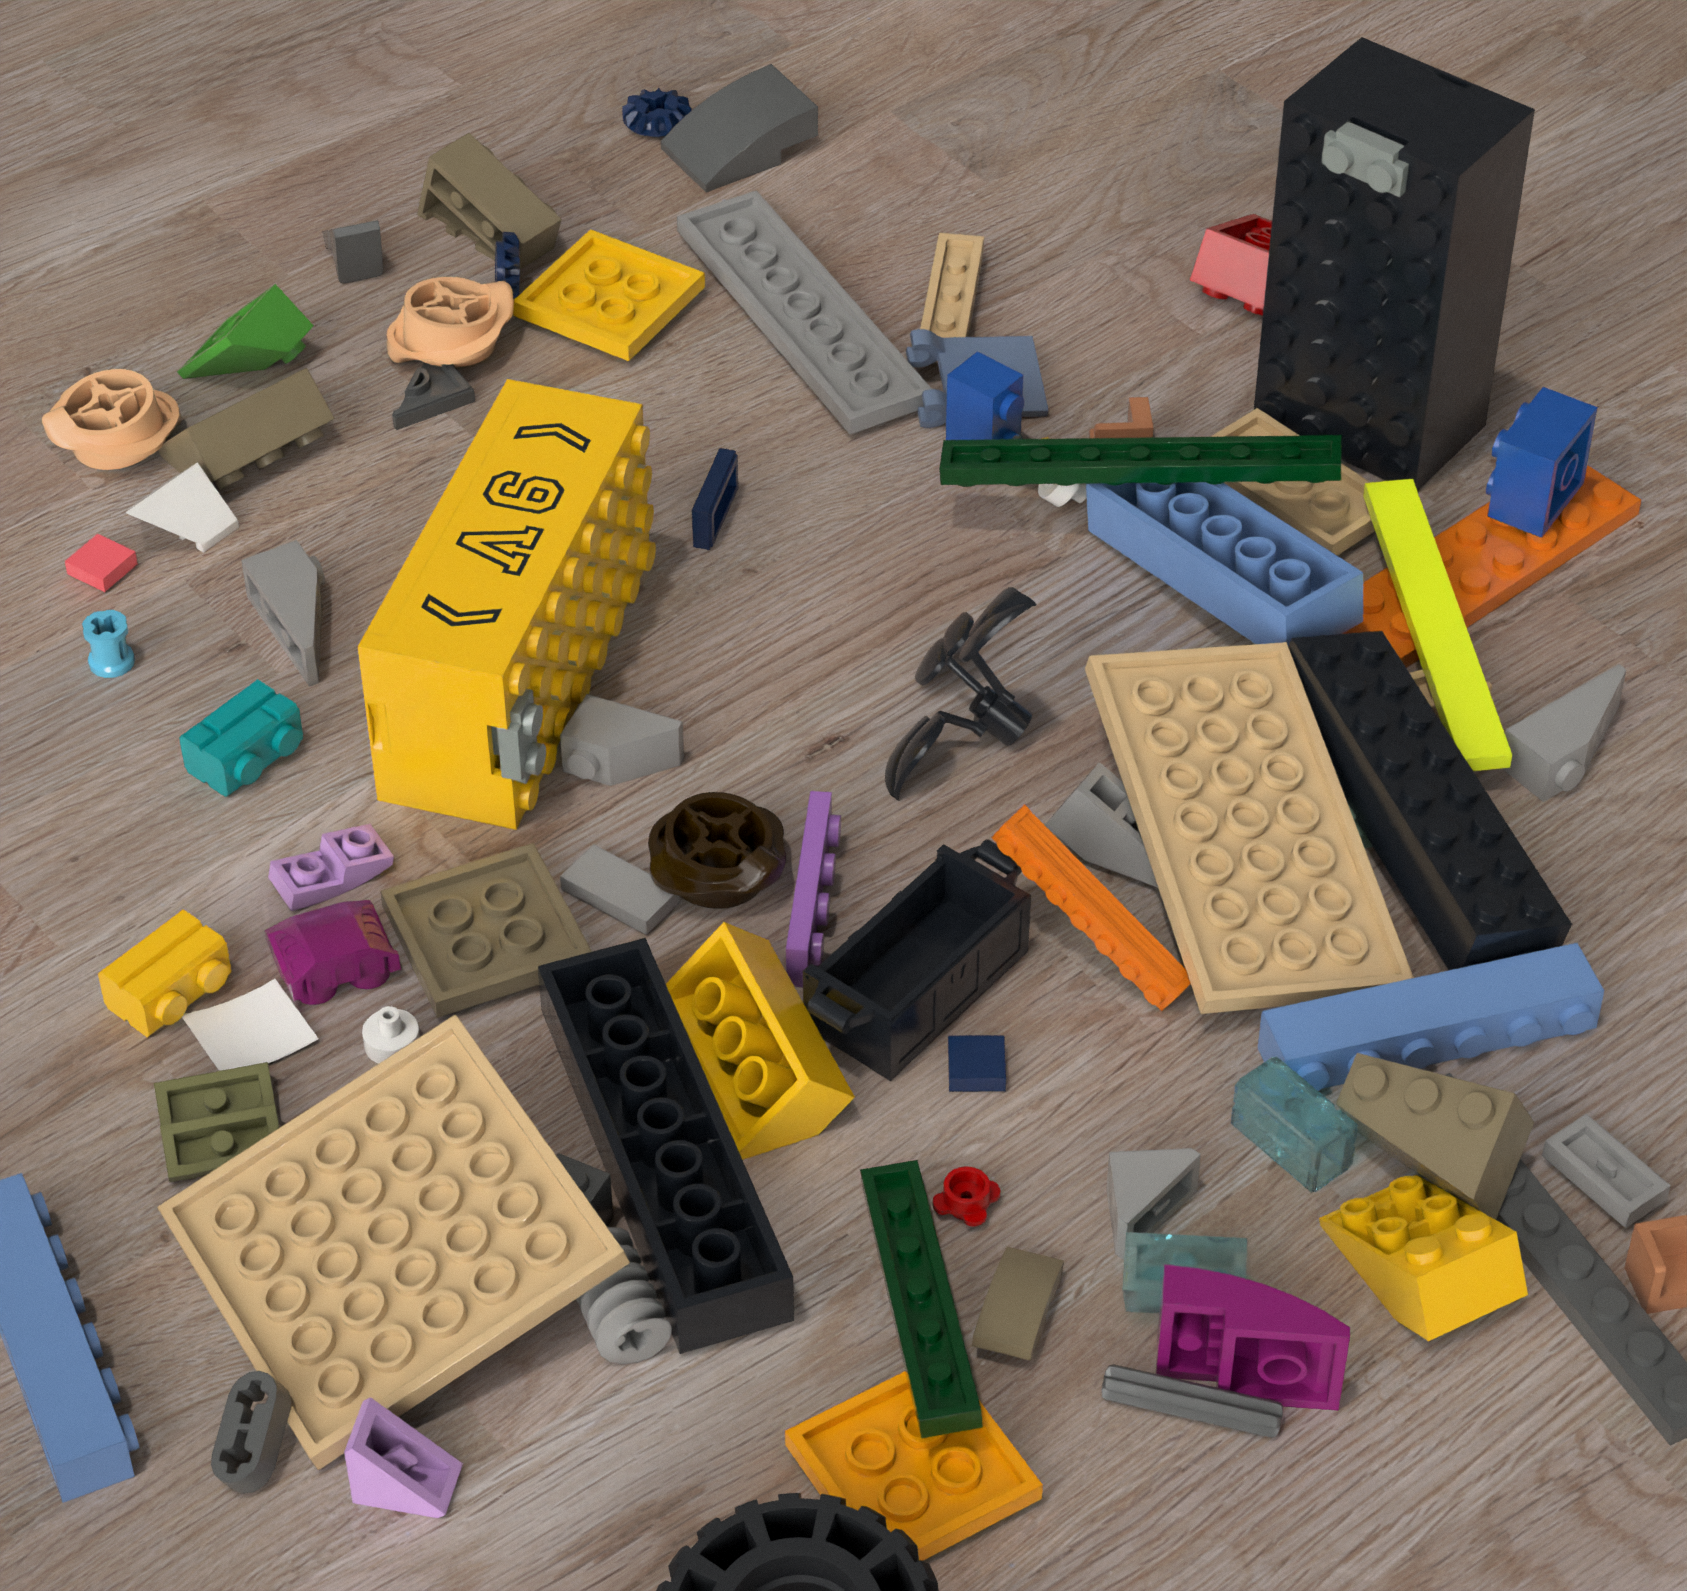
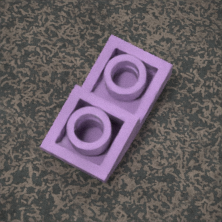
[268,824,394,911]

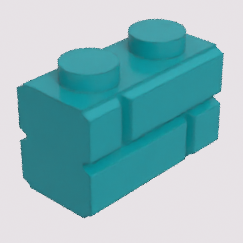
[179,679,304,797]

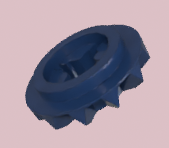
[622,87,692,137]
[495,232,520,299]

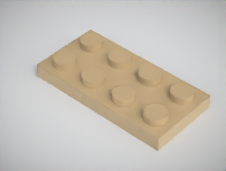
[1211,408,1375,556]

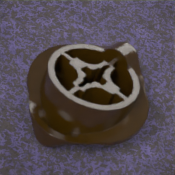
[648,792,786,909]

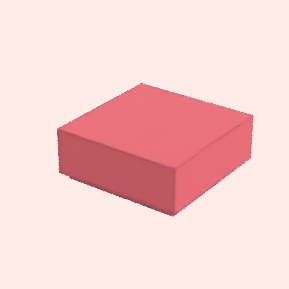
[65,534,138,592]

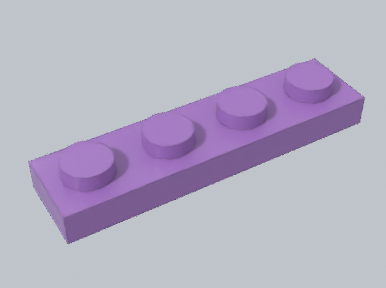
[786,791,841,987]

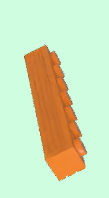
[991,804,1191,1011]

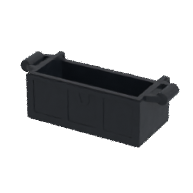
[803,839,1031,1081]

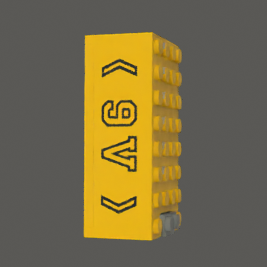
[358,379,656,830]

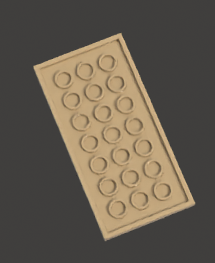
[1085,642,1414,1014]

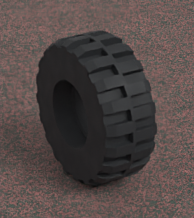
[656,1493,939,1591]

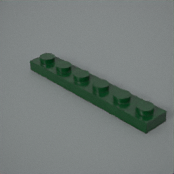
[860,1160,983,1438]

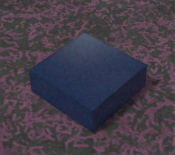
[948,1035,1006,1092]

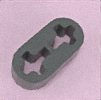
[211,1371,291,1494]

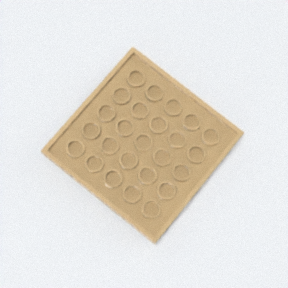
[157,1014,630,1470]

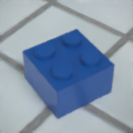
[1486,387,1598,538]

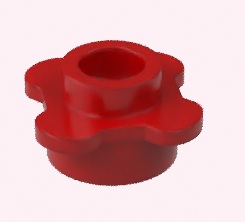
[933,1166,1001,1226]

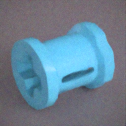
[82,610,135,678]

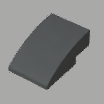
[661,64,818,193]

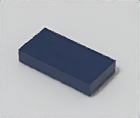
[692,448,739,550]

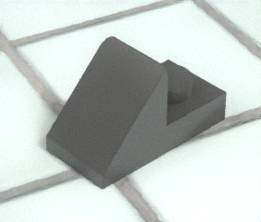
[322,220,383,283]

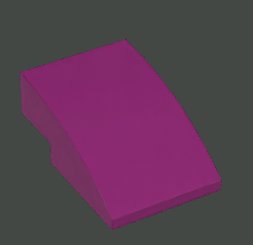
[1156,1264,1350,1411]

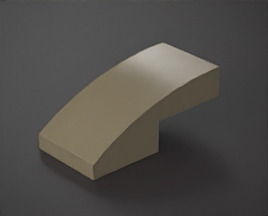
[972,1247,1064,1360]

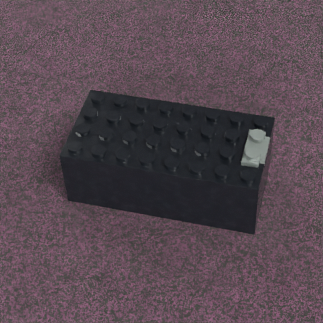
[1254,37,1535,491]

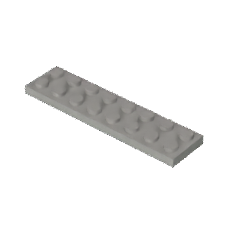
[677,190,932,434]

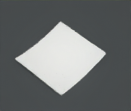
[182,979,319,1071]

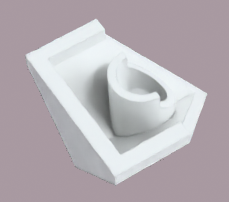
[125,462,239,553]

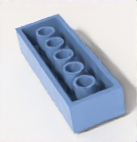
[1086,482,1363,646]

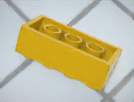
[666,922,855,1160]

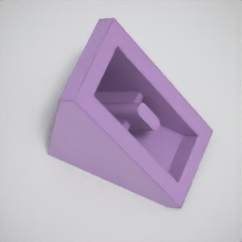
[344,1397,463,1518]

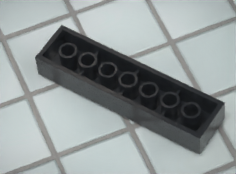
[1288,631,1572,970]
[538,938,794,1354]

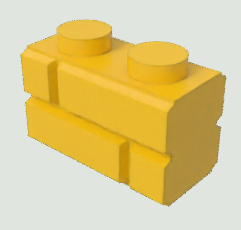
[98,909,232,1037]

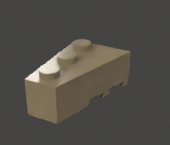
[417,133,562,270]
[1336,1053,1534,1220]

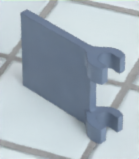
[906,329,1049,428]

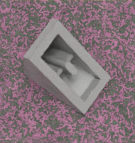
[1106,1148,1201,1260]

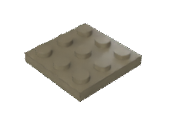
[380,843,592,1018]

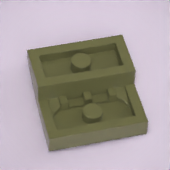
[154,1062,279,1183]

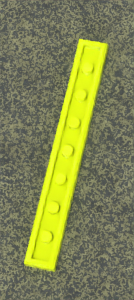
[1363,479,1512,771]

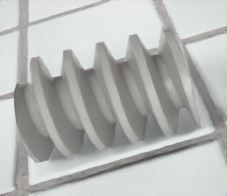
[576,1227,672,1364]

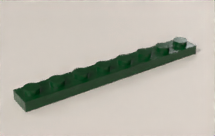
[939,435,1341,487]

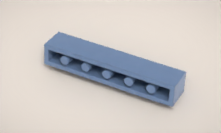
[1257,943,1604,1098]
[0,1173,139,1503]

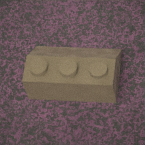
[158,368,335,490]

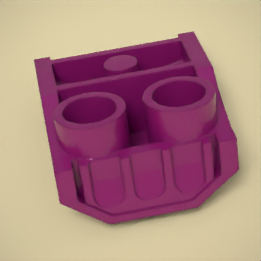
[264,900,401,1005]

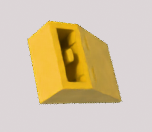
[1319,1175,1528,1341]

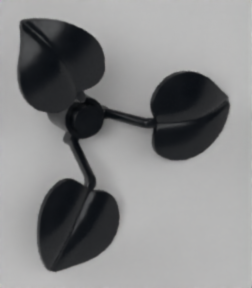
[885,587,1037,801]

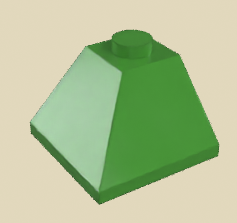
[177,284,314,379]

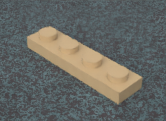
[920,233,984,363]

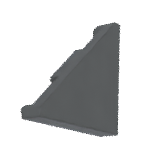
[392,362,475,430]

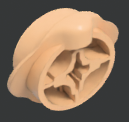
[387,277,514,367]
[42,369,182,470]

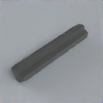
[1102,1364,1283,1438]

